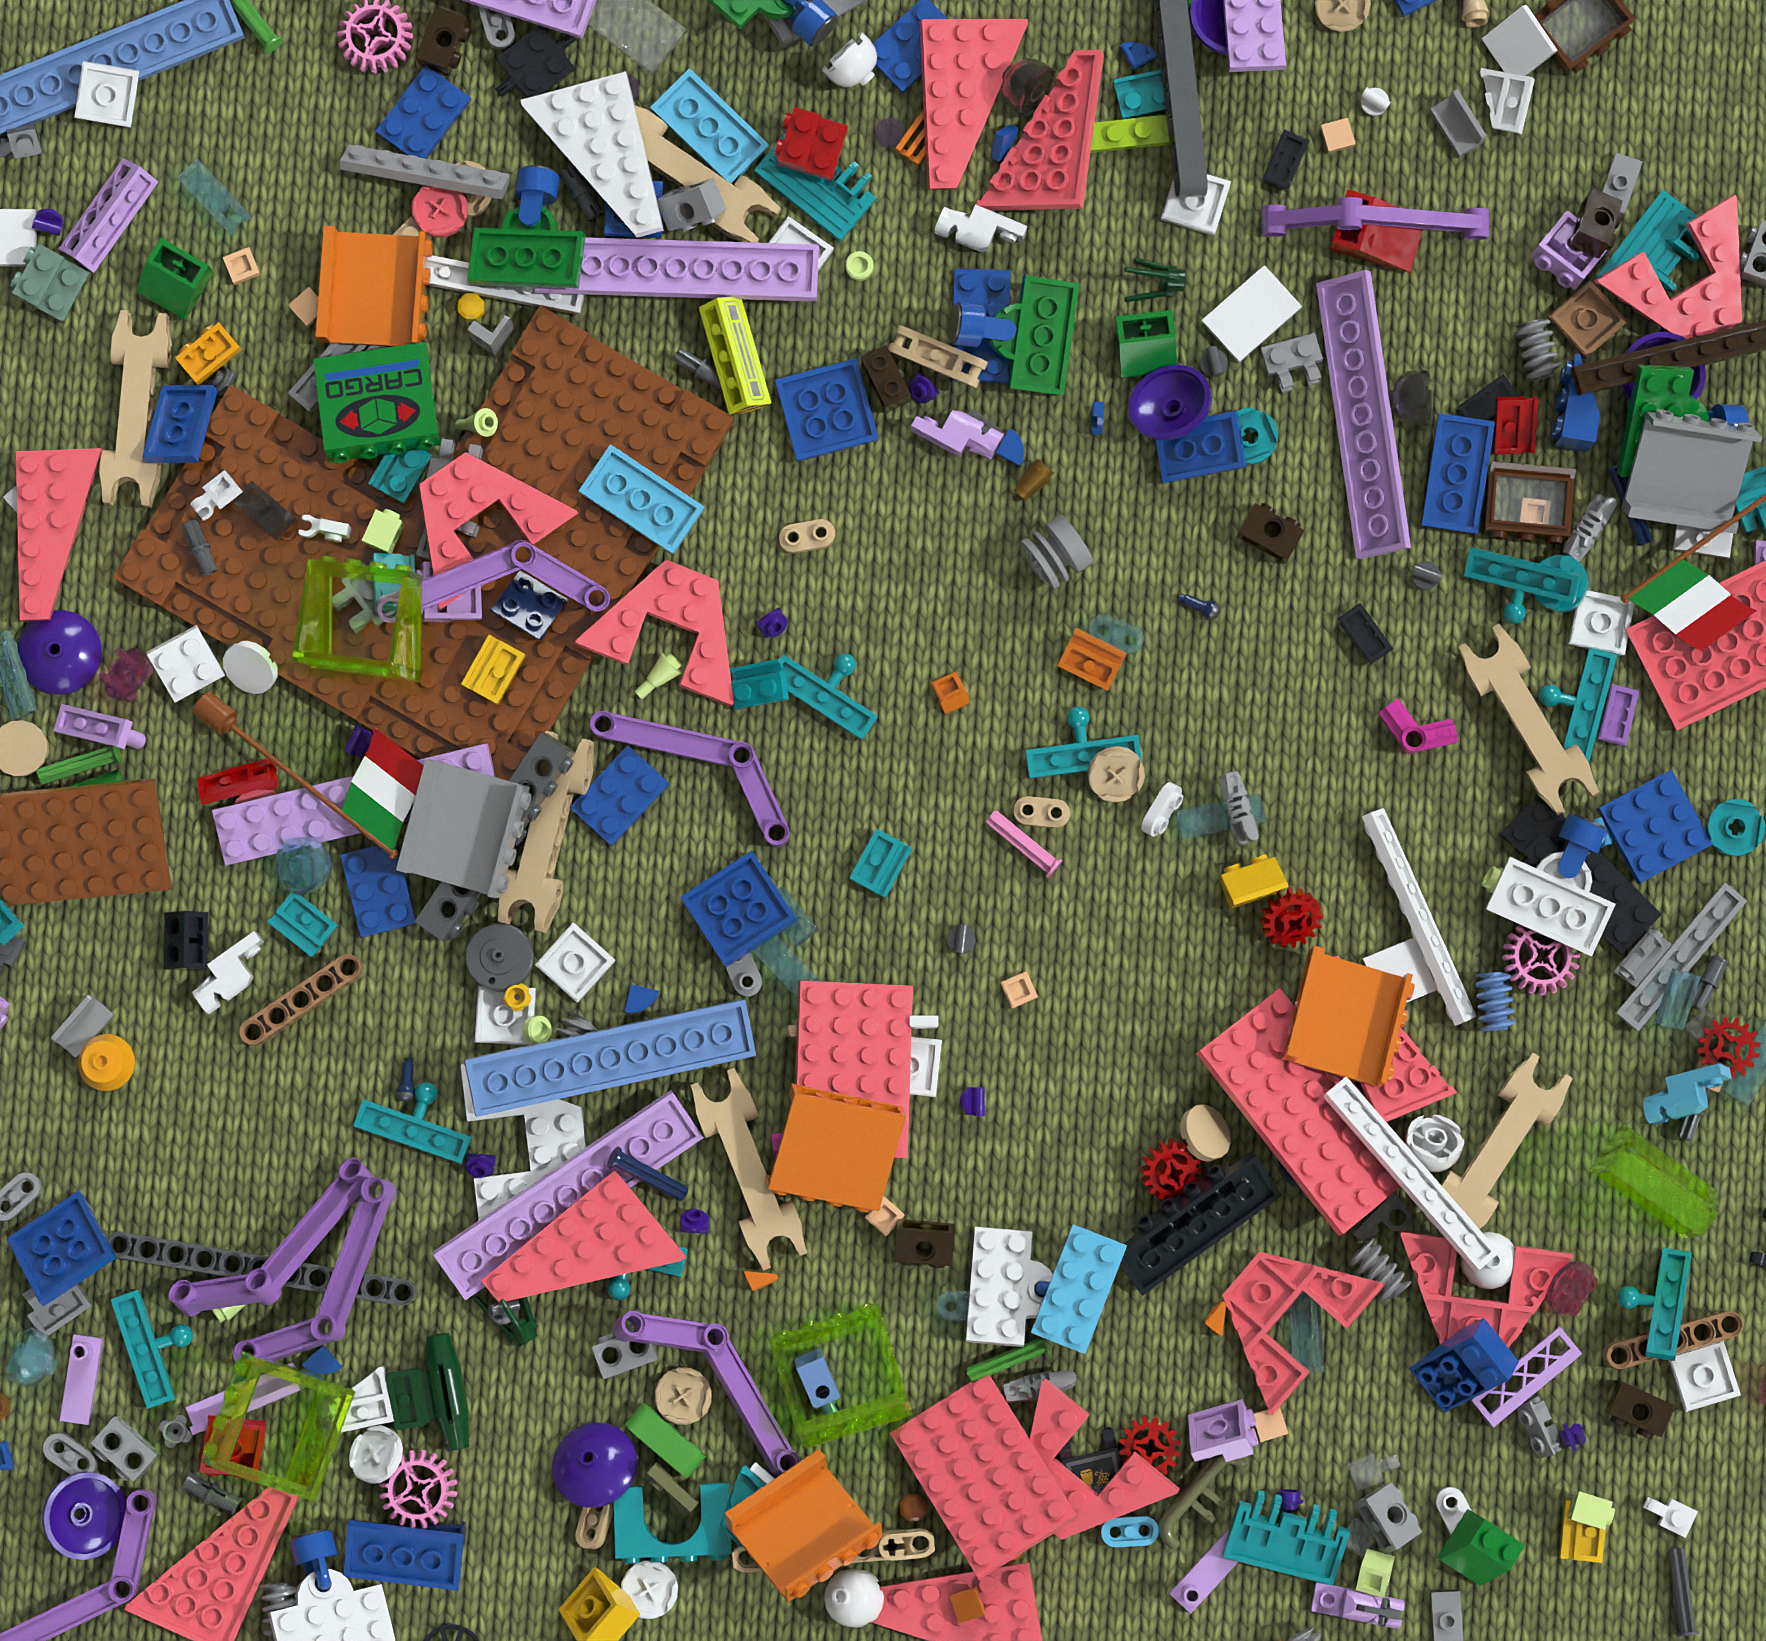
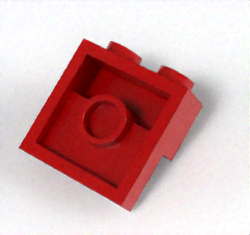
[774,107,848,181]
[198,1415,266,1479]

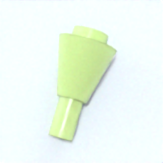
[455,408,498,437]
[635,653,682,699]

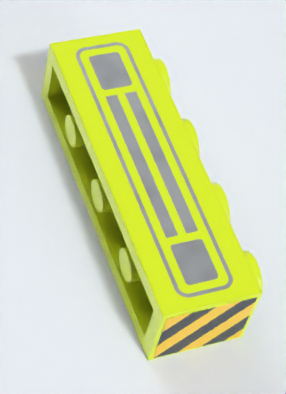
[699,297,771,414]

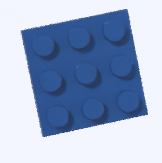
[775,358,879,462]
[1596,769,1713,884]
[681,851,798,967]
[7,1191,117,1306]

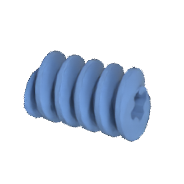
[1474,972,1516,1032]

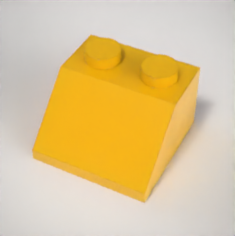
[1219,854,1289,909]
[558,1567,640,1641]

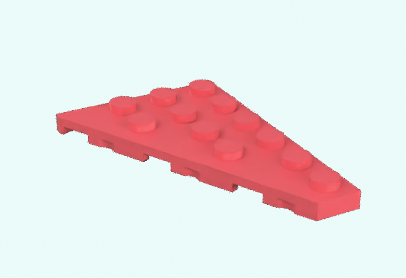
[976,49,1104,211]
[124,1482,301,1641]

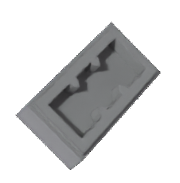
[1602,152,1643,215]
[1430,1590,1463,1641]

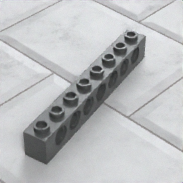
[415,733,575,941]

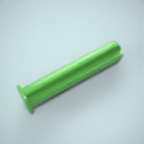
[229,0,283,54]
[37,746,123,785]
[966,1337,1052,1382]

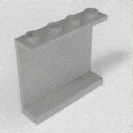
[1621,409,1762,534]
[396,759,531,898]

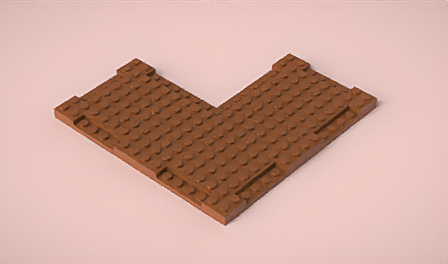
[113,305,735,781]

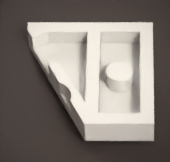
[1480,68,1535,134]
[332,1366,394,1433]

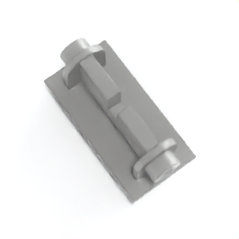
[1614,928,1672,988]
[1516,1396,1563,1459]

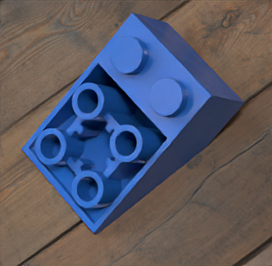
[1550,354,1600,453]
[1409,1318,1519,1413]

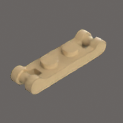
[888,325,988,388]

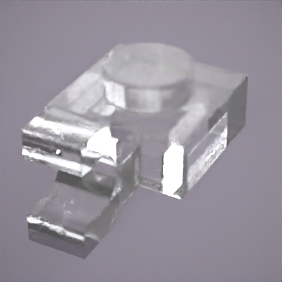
[1347,1453,1401,1491]

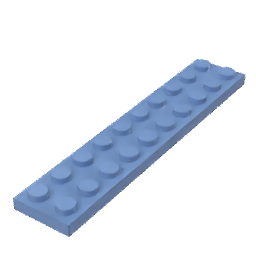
[0,0,245,138]
[464,999,756,1117]

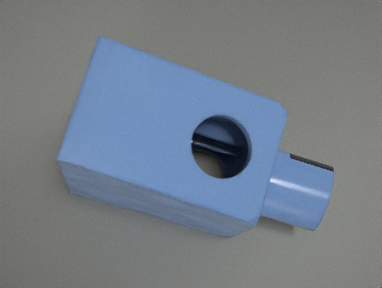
[794,1347,841,1419]

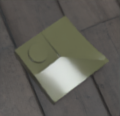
[647,1461,698,1519]

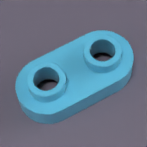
[1101,1516,1159,1547]

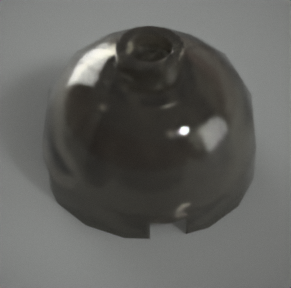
[1002,58,1056,117]
[1388,369,1432,426]

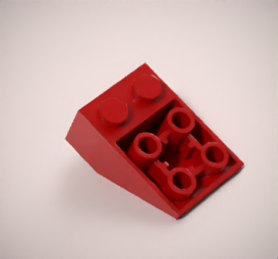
[1329,189,1423,273]

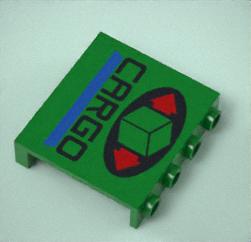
[313,342,441,463]

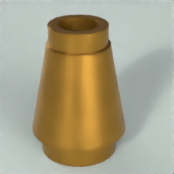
[1014,458,1054,501]

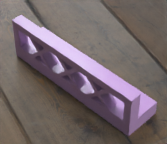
[59,158,158,273]
[1471,1327,1582,1427]
[185,1362,304,1435]

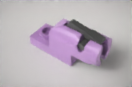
[911,410,1004,459]
[1310,1582,1404,1629]

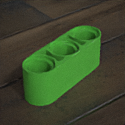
[624,1402,706,1479]

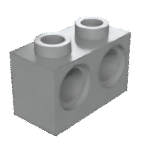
[1739,220,1766,288]
[592,1325,659,1380]
[91,1416,161,1482]

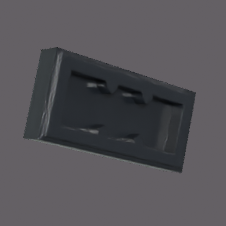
[1261,129,1310,193]
[1457,374,1519,420]
[1337,603,1393,666]

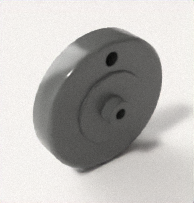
[465,923,534,992]

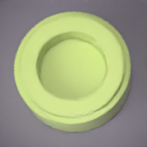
[845,251,874,281]
[523,1016,552,1044]

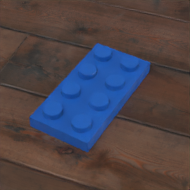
[952,269,1011,383]
[1421,413,1495,534]
[344,1520,464,1591]

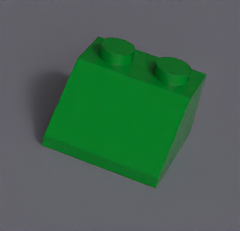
[1437,1509,1525,1586]

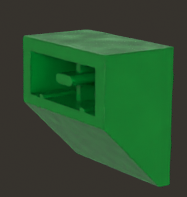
[136,237,214,320]
[1114,310,1177,378]

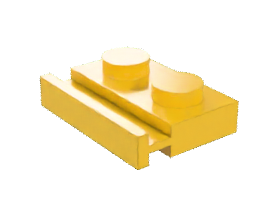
[461,635,526,705]
[1559,1500,1606,1563]

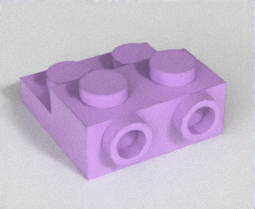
[1531,210,1607,290]
[416,562,482,622]
[1188,1399,1258,1462]

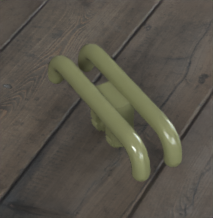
[1158,1454,1247,1549]

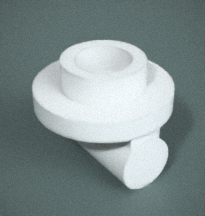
[1361,87,1391,116]

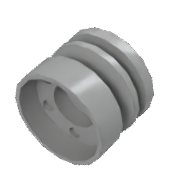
[1020,514,1094,590]

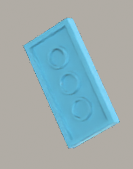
[650,68,770,184]
[579,444,705,555]
[1031,1224,1127,1354]

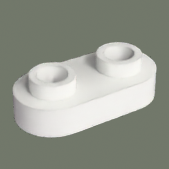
[1142,782,1183,837]
[1435,1487,1471,1535]

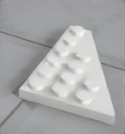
[521,71,664,238]

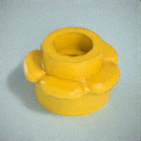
[503,983,531,1011]

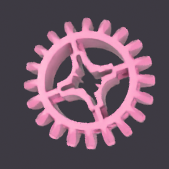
[337,0,414,75]
[1502,925,1580,995]
[379,1450,458,1528]

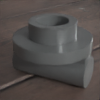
[1199,346,1228,377]
[207,366,237,398]
[1411,561,1442,590]
[947,924,976,954]
[488,1299,520,1325]

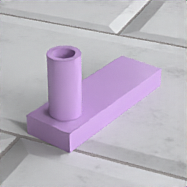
[53,704,146,749]
[60,1334,104,1425]
[1169,1529,1239,1614]

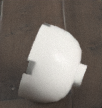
[822,32,877,87]
[1405,1115,1464,1172]
[1460,1232,1515,1289]
[824,1568,884,1628]

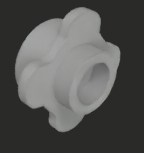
[159,1415,192,1448]

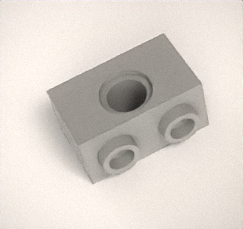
[657,178,726,232]
[1354,1482,1422,1554]

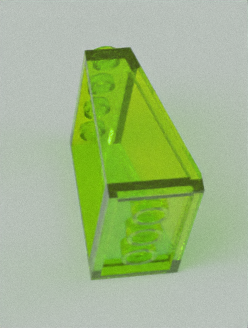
[291,555,422,682]
[1589,1123,1719,1238]
[769,1304,913,1450]
[202,1351,356,1501]

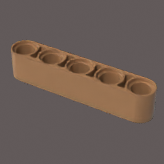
[240,954,364,1046]
[1602,1311,1743,1369]

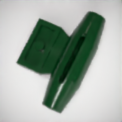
[385,1332,469,1451]

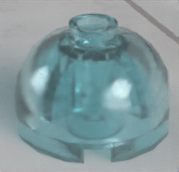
[276,837,332,895]
[4,1327,58,1386]

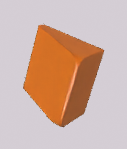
[931,671,970,714]
[744,1271,779,1291]
[1203,1301,1226,1337]
[949,1585,986,1623]

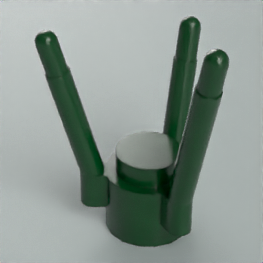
[1124,258,1185,302]
[474,1296,538,1347]

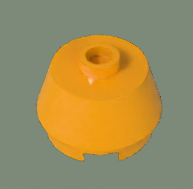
[78,1034,135,1091]

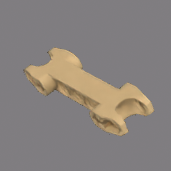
[635,105,781,243]
[99,310,172,508]
[1458,624,1599,817]
[498,731,594,933]
[1424,1052,1573,1229]
[690,1068,808,1271]
[732,1528,935,1573]

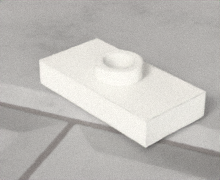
[1672,524,1733,559]

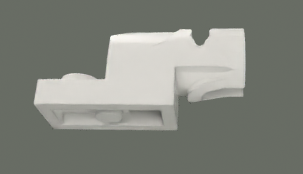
[934,205,1027,252]
[192,931,264,1014]

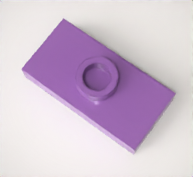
[1597,684,1639,747]

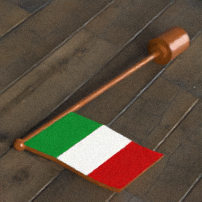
[1620,494,1766,651]
[192,692,424,860]

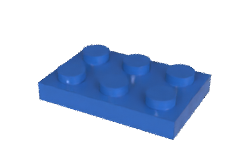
[873,0,947,94]
[375,65,471,159]
[142,385,217,463]
[1156,411,1247,484]
[570,745,670,846]
[340,845,417,938]

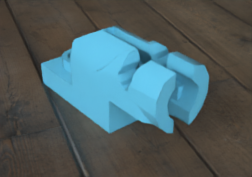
[1643,1064,1732,1125]

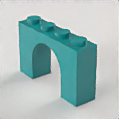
[614,1482,732,1564]

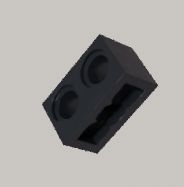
[163,911,208,971]

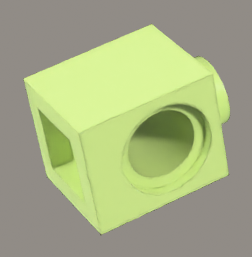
[362,509,405,554]
[1567,1490,1615,1530]
[1356,1549,1395,1598]

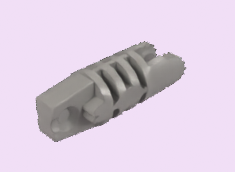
[1563,494,1617,562]
[1219,771,1259,846]
[1003,1369,1077,1403]

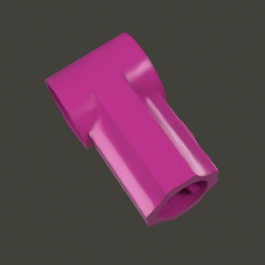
[1378,699,1458,754]

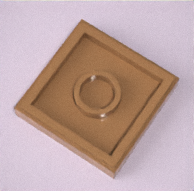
[1547,280,1628,359]

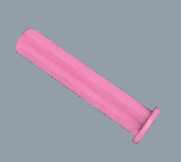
[986,811,1063,878]

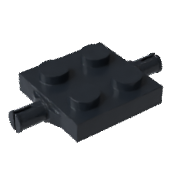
[495,25,577,98]

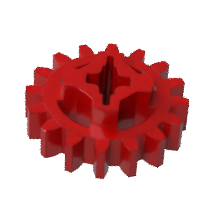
[1260,888,1323,948]
[1697,1017,1760,1080]
[1139,1138,1202,1200]
[1118,1416,1181,1475]

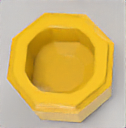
[458,293,485,321]

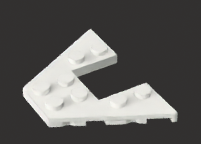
[461,1064,586,1220]

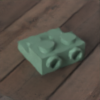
[10,244,90,323]

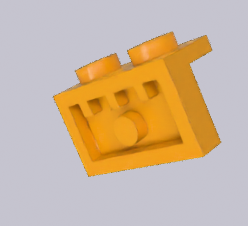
[175,322,242,385]

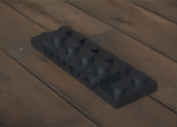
[1499,795,1662,955]
[1120,1151,1282,1296]

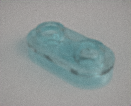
[1089,615,1144,654]
[936,1291,970,1322]

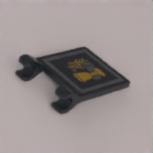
[1059,1427,1122,1494]

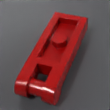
[197,758,278,805]

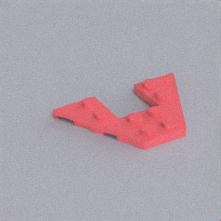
[1594,195,1742,339]
[418,452,578,611]
[574,560,734,707]
[1400,1231,1574,1348]
[1222,1252,1385,1416]
[1030,1378,1180,1540]

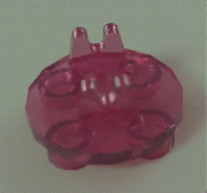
[98,648,154,703]
[1547,1260,1598,1316]

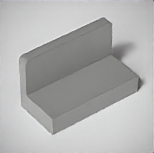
[1429,89,1486,158]
[467,315,515,357]
[50,995,115,1059]

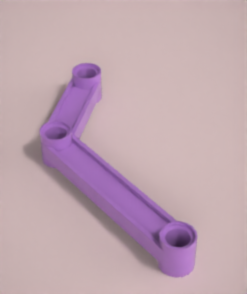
[1261,197,1489,240]
[375,539,610,623]
[590,711,790,847]
[169,1158,374,1317]
[233,1177,396,1368]
[613,1311,801,1478]
[0,1489,157,1641]

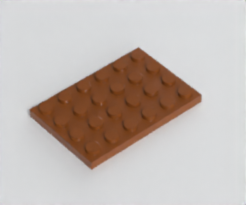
[0,778,172,906]

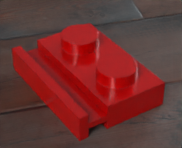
[1492,396,1539,454]

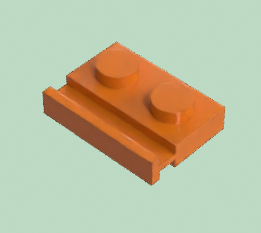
[1057,628,1127,691]

